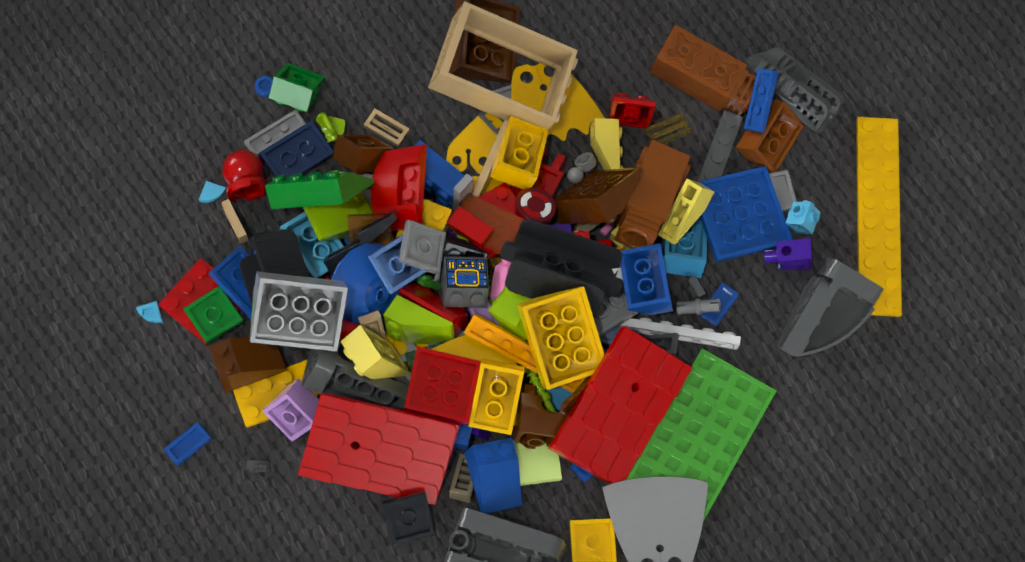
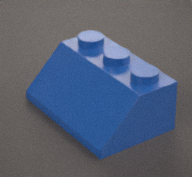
[620,243,673,315]

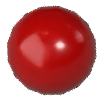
[222,150,268,203]

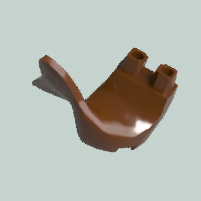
[511,375,592,449]

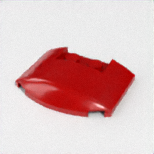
[370,144,427,233]

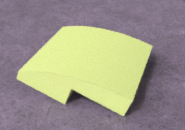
[513,440,562,486]

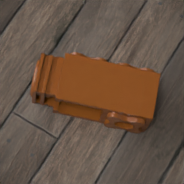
[649,25,756,116]
[614,140,691,249]

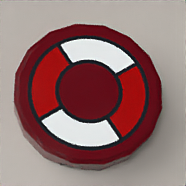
[514,188,556,224]

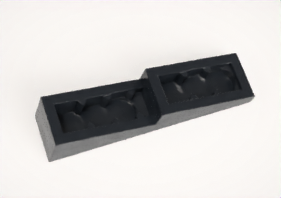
[324,209,398,276]

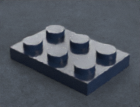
[259,120,334,178]

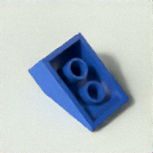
[464,438,522,514]

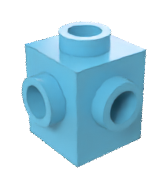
[786,200,821,235]

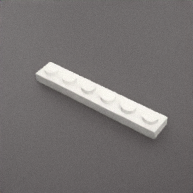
[618,318,741,350]

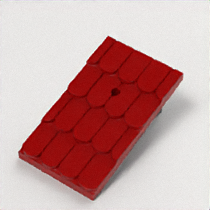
[548,326,692,484]
[298,392,461,505]

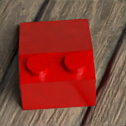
[609,93,656,129]

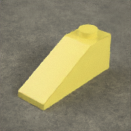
[658,179,715,245]

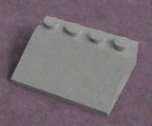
[250,271,348,351]

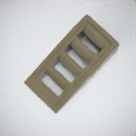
[449,453,474,503]

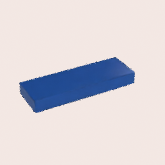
[744,68,779,133]

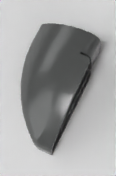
[778,257,884,357]
[301,341,409,412]

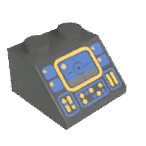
[439,256,489,308]

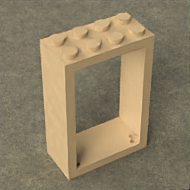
[428,1,578,130]

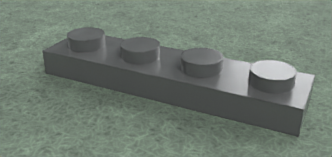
[698,110,743,182]

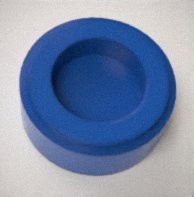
[255,76,273,97]

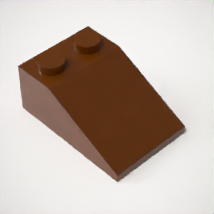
[208,337,287,393]

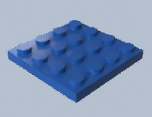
[699,166,793,262]

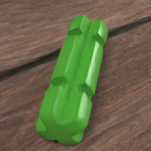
[416,274,441,290]

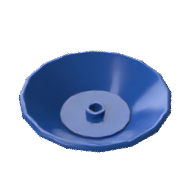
[331,243,408,331]

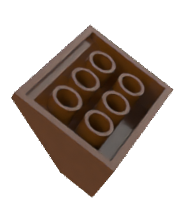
[450,0,520,83]
[553,167,643,225]

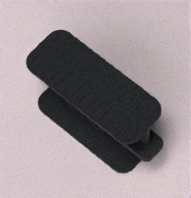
[500,219,623,317]
[239,229,309,353]

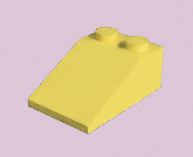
[340,325,410,379]

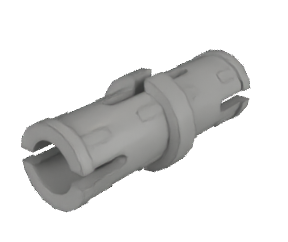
[677,298,721,315]

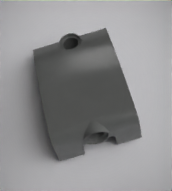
[443,508,567,562]

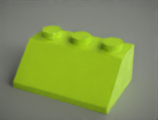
[488,286,530,340]

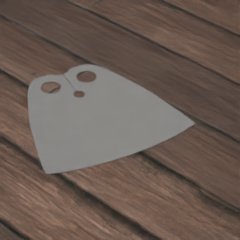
[602,477,708,562]

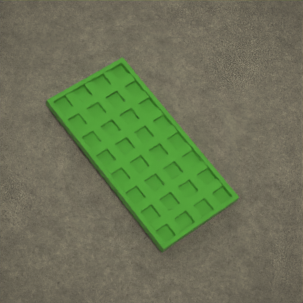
[626,348,777,521]

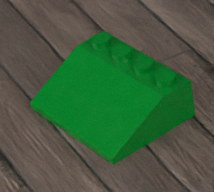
[265,170,374,209]

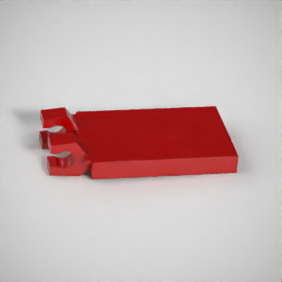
[510,148,566,198]

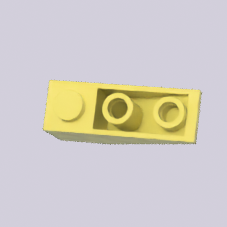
[590,118,623,170]

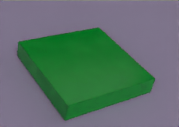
[183,286,243,344]

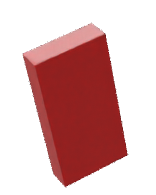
[447,206,494,247]

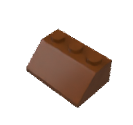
[736,100,804,173]

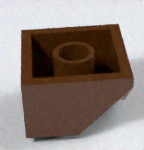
[333,135,395,175]

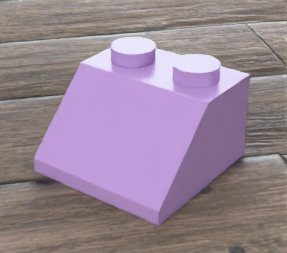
[262,379,319,441]

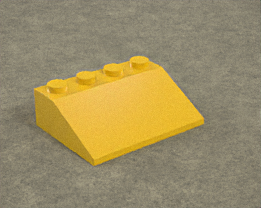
[517,286,604,390]

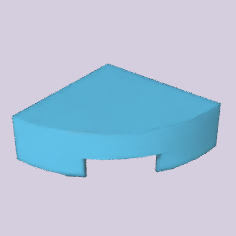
[199,181,226,203]
[136,301,163,323]

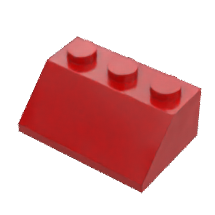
[398,282,468,338]

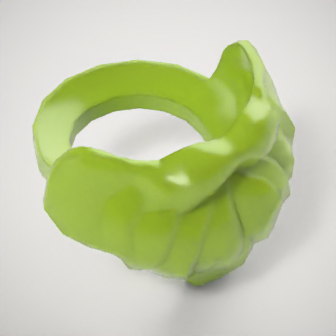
[316,112,345,143]

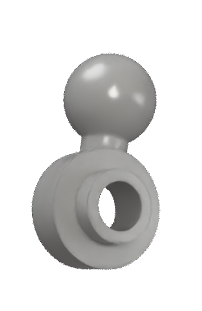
[567,152,597,184]

